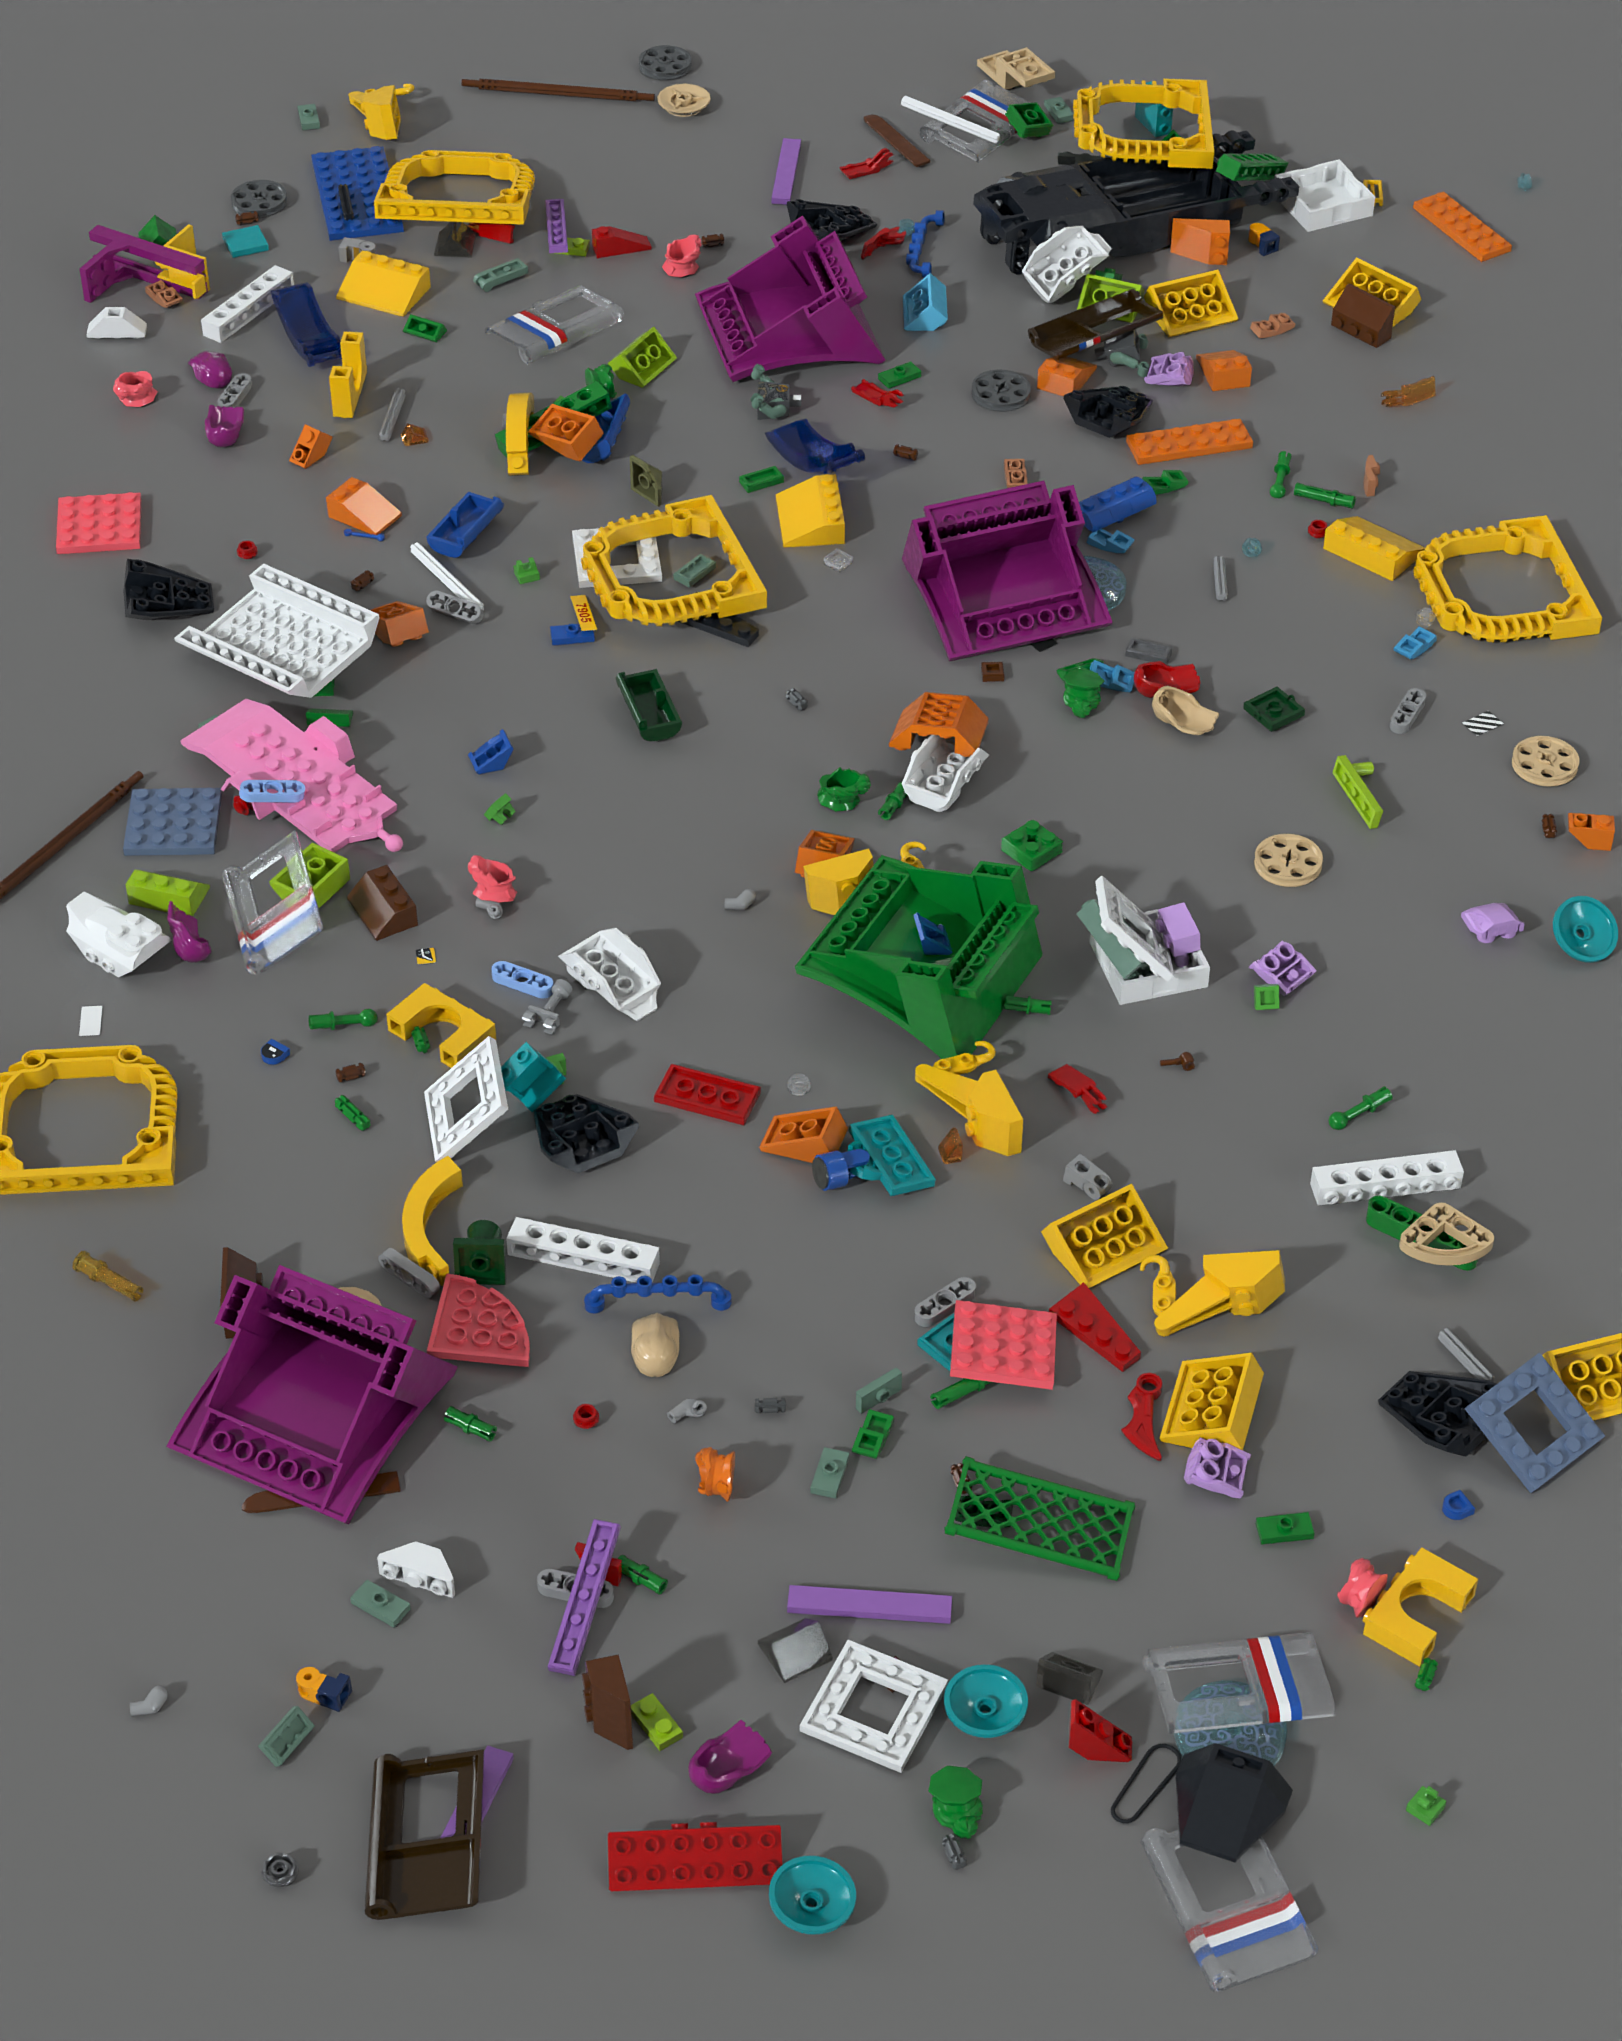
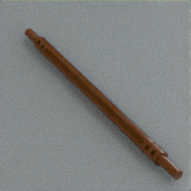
[461,78,655,102]
[0,771,144,900]

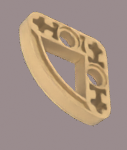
[1399,1203,1494,1265]

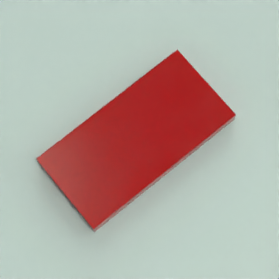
[654,1064,761,1125]

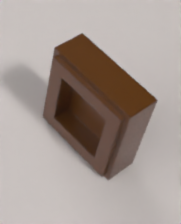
[981,662,1004,682]

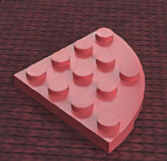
[427,1274,530,1367]

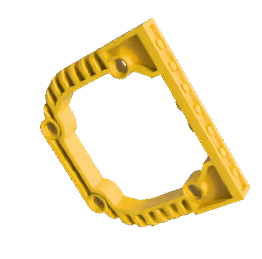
[1073,78,1214,169]
[374,150,535,225]
[581,495,767,627]
[1413,515,1602,643]
[0,1045,178,1195]

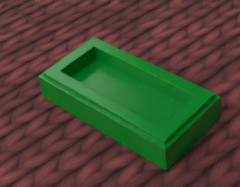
[739,466,784,493]

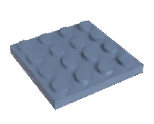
[123,788,222,856]

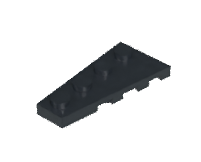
[677,592,759,647]

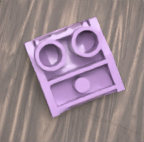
[1144,352,1194,386]
[1461,903,1525,943]
[1249,940,1317,996]
[1184,1438,1251,1498]

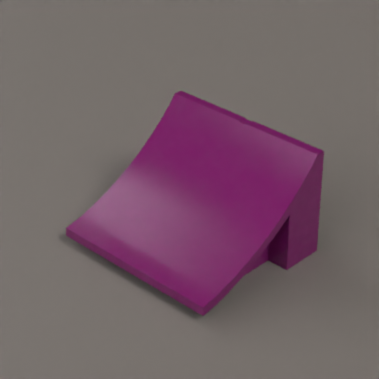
[695,216,885,382]
[902,480,1113,661]
[166,1265,458,1524]

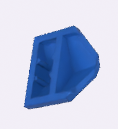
[468,729,514,775]
[913,912,953,955]

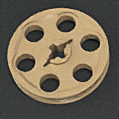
[1512,736,1579,786]
[1254,834,1323,887]

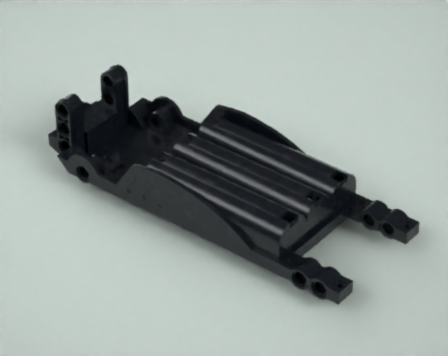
[973,130,1300,275]

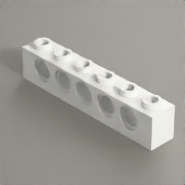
[201,265,295,343]
[1310,1150,1464,1205]
[506,1217,660,1283]

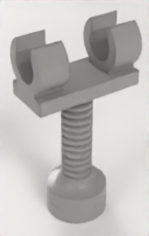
[522,979,572,1035]

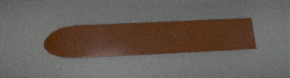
[864,114,930,167]
[242,1471,400,1513]

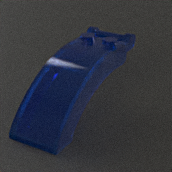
[271,282,342,367]
[765,419,865,474]

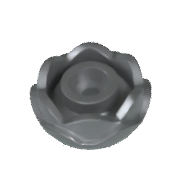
[261,1853,298,1888]

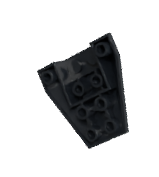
[786,199,877,241]
[1063,386,1153,438]
[123,559,214,620]
[533,1094,639,1173]
[1378,1371,1497,1457]
[1176,1743,1293,1863]

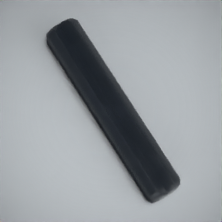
[338,184,354,221]

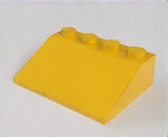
[336,250,431,317]
[1323,257,1421,326]
[1144,270,1239,338]
[776,474,845,548]
[1323,516,1425,581]
[1041,1184,1168,1288]
[1542,1333,1622,1421]
[1160,1353,1264,1450]

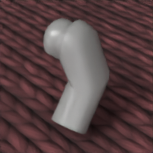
[725,889,756,910]
[475,897,503,919]
[667,1399,707,1423]
[130,1685,168,1716]

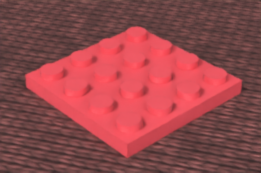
[56,492,141,554]
[950,1300,1057,1390]

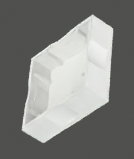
[1274,159,1375,232]
[1089,909,1210,1005]

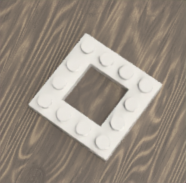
[572,527,662,588]
[1095,876,1174,982]
[424,1036,508,1162]
[800,1640,948,1773]

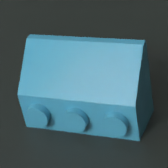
[903,273,948,331]

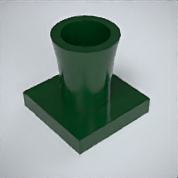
[453,1220,506,1285]

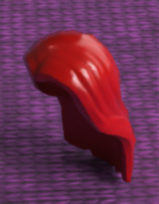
[1133,661,1200,698]

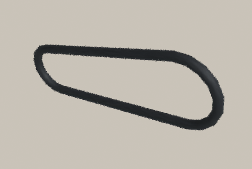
[1111,1744,1182,1824]

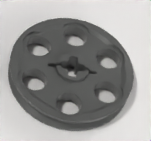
[639,45,692,80]
[231,180,287,218]
[972,369,1031,411]

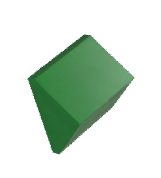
[138,215,177,246]

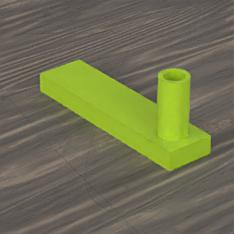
[1332,755,1383,829]

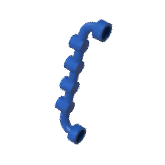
[906,210,945,278]
[584,1275,731,1314]

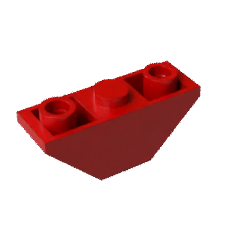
[1069,1699,1132,1762]

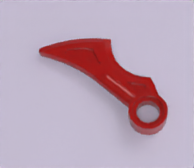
[1121,1373,1162,1461]

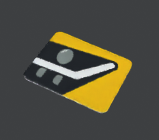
[416,948,436,964]

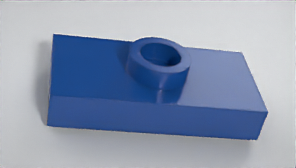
[550,624,595,645]

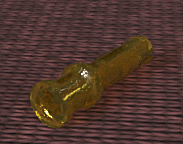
[72,1250,143,1302]

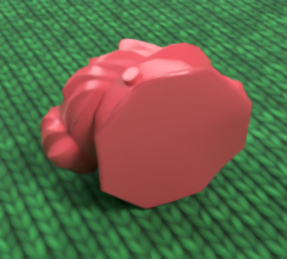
[662,234,702,278]
[113,371,158,407]
[468,855,517,903]
[1337,1558,1388,1618]

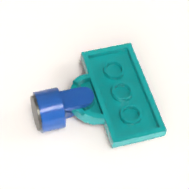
[812,1114,936,1196]

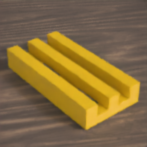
[1363,180,1383,206]

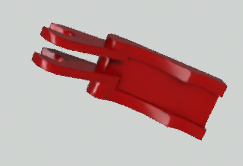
[840,148,894,179]
[466,222,515,244]
[861,227,906,260]
[851,379,904,407]
[1047,1064,1108,1114]

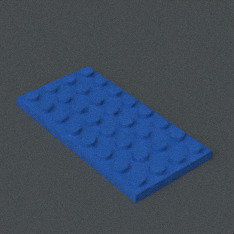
[311,146,404,241]

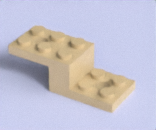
[977,47,1055,90]

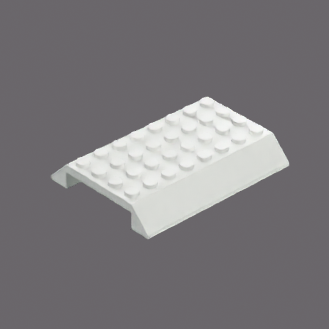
[174,564,380,698]

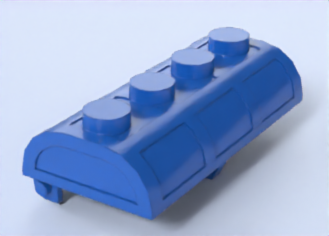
[582,393,630,463]
[1079,476,1157,533]
[426,492,504,558]

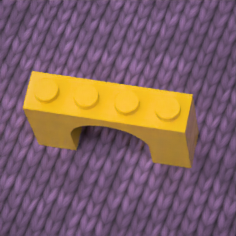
[329,331,367,418]
[386,983,496,1068]
[1362,1547,1478,1667]

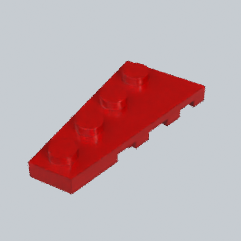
[1049,1282,1141,1372]

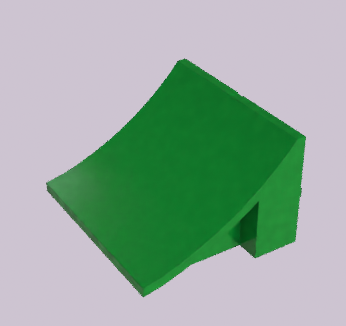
[795,855,1043,1059]

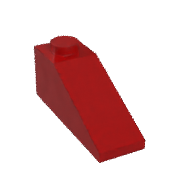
[592,226,652,258]

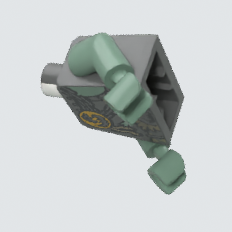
[1095,329,1149,377]
[750,364,801,420]

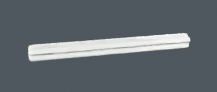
[901,96,1000,144]
[410,542,484,614]

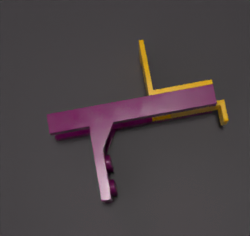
[79,224,210,303]

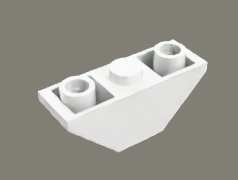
[86,307,147,339]
[377,1541,455,1598]

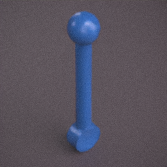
[344,529,385,541]

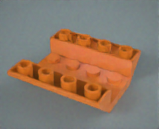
[889,692,989,757]

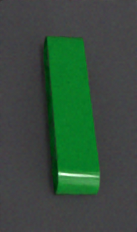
[1366,1196,1478,1271]

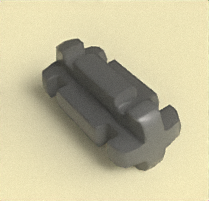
[786,688,808,711]
[755,1398,786,1413]
[942,1834,967,1870]

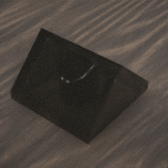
[434,222,476,258]
[758,1618,833,1683]
[1036,1652,1103,1705]

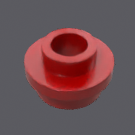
[1308,520,1327,538]
[237,541,258,559]
[573,1404,599,1429]

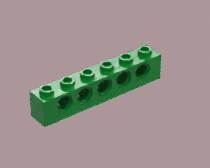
[1216,153,1288,181]
[495,381,612,458]

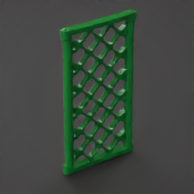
[944,1456,1135,1581]

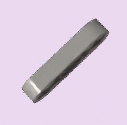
[217,373,252,408]
[426,591,484,624]
[1390,688,1426,734]
[378,1248,440,1298]
[915,1277,976,1327]
[537,1569,614,1608]

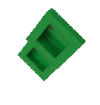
[1142,470,1189,495]
[852,1409,894,1459]

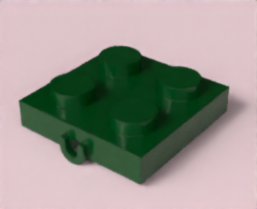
[1243,687,1305,732]

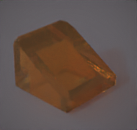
[401,423,429,446]
[938,1128,963,1164]

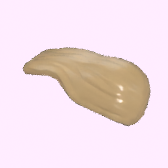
[1152,686,1219,735]
[631,1313,679,1377]

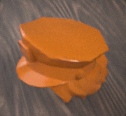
[695,1447,735,1502]

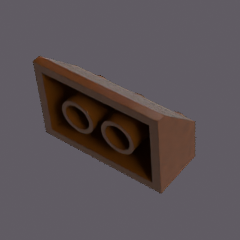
[1331,283,1395,348]
[347,865,418,941]
[220,1247,263,1339]
[582,1654,633,1750]

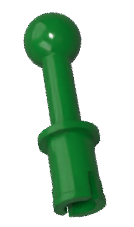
[1270,451,1292,498]
[308,1009,378,1030]
[1328,1086,1393,1130]

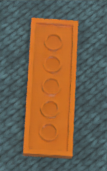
[1413,191,1512,262]
[1126,419,1253,465]

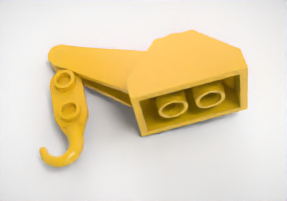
[348,84,415,140]
[803,841,926,915]
[915,1041,1023,1156]
[1140,1250,1285,1337]

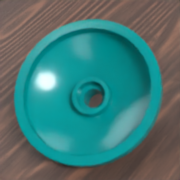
[1553,896,1618,963]
[944,1664,1028,1738]
[769,1856,856,1935]

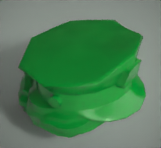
[585,364,617,399]
[1062,668,1105,718]
[817,767,871,812]
[928,1766,983,1839]

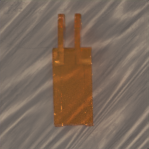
[1381,375,1436,407]

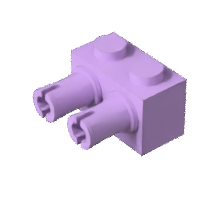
[1155,902,1200,967]

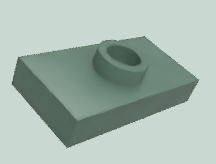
[1044,97,1073,124]
[297,104,320,130]
[673,554,716,588]
[856,1367,902,1414]
[810,1447,849,1499]
[350,1579,411,1628]
[258,1706,315,1767]

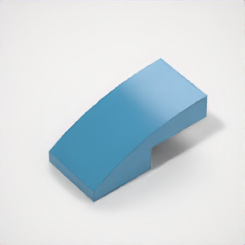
[1086,529,1135,553]
[1394,626,1437,660]
[1090,660,1134,692]

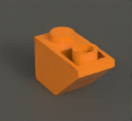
[289,424,333,469]
[1568,813,1615,851]

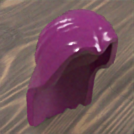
[188,351,232,388]
[205,405,244,448]
[167,901,212,963]
[688,1720,772,1794]

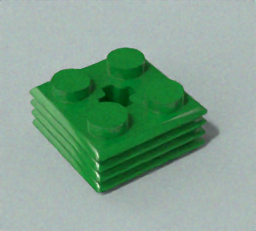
[1005,102,1054,139]
[1001,820,1063,871]

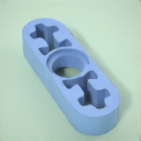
[239,780,305,802]
[491,961,553,998]

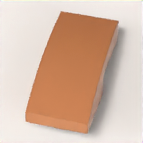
[145,280,183,308]
[1250,313,1296,338]
[1363,455,1380,497]
[1004,459,1027,488]

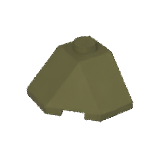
[630,455,662,507]

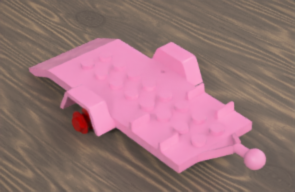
[180,699,403,853]

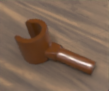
[1160,1052,1195,1071]

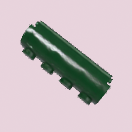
[615,669,682,741]

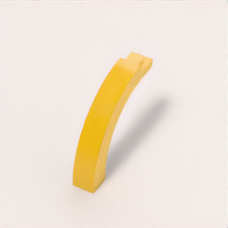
[506,392,534,476]
[402,1156,463,1286]

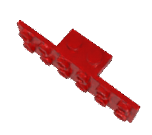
[608,1822,782,1891]

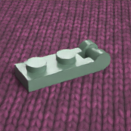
[473,258,528,292]

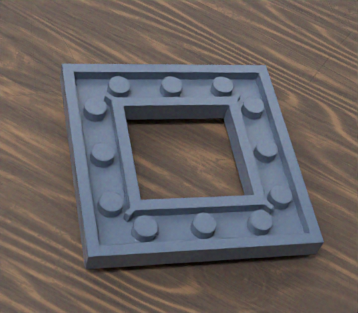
[1465,1352,1605,1493]

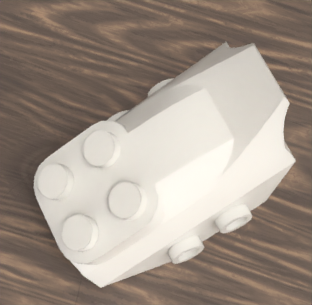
[1022,226,1112,303]
[902,735,989,812]
[66,892,172,977]
[558,928,661,1021]

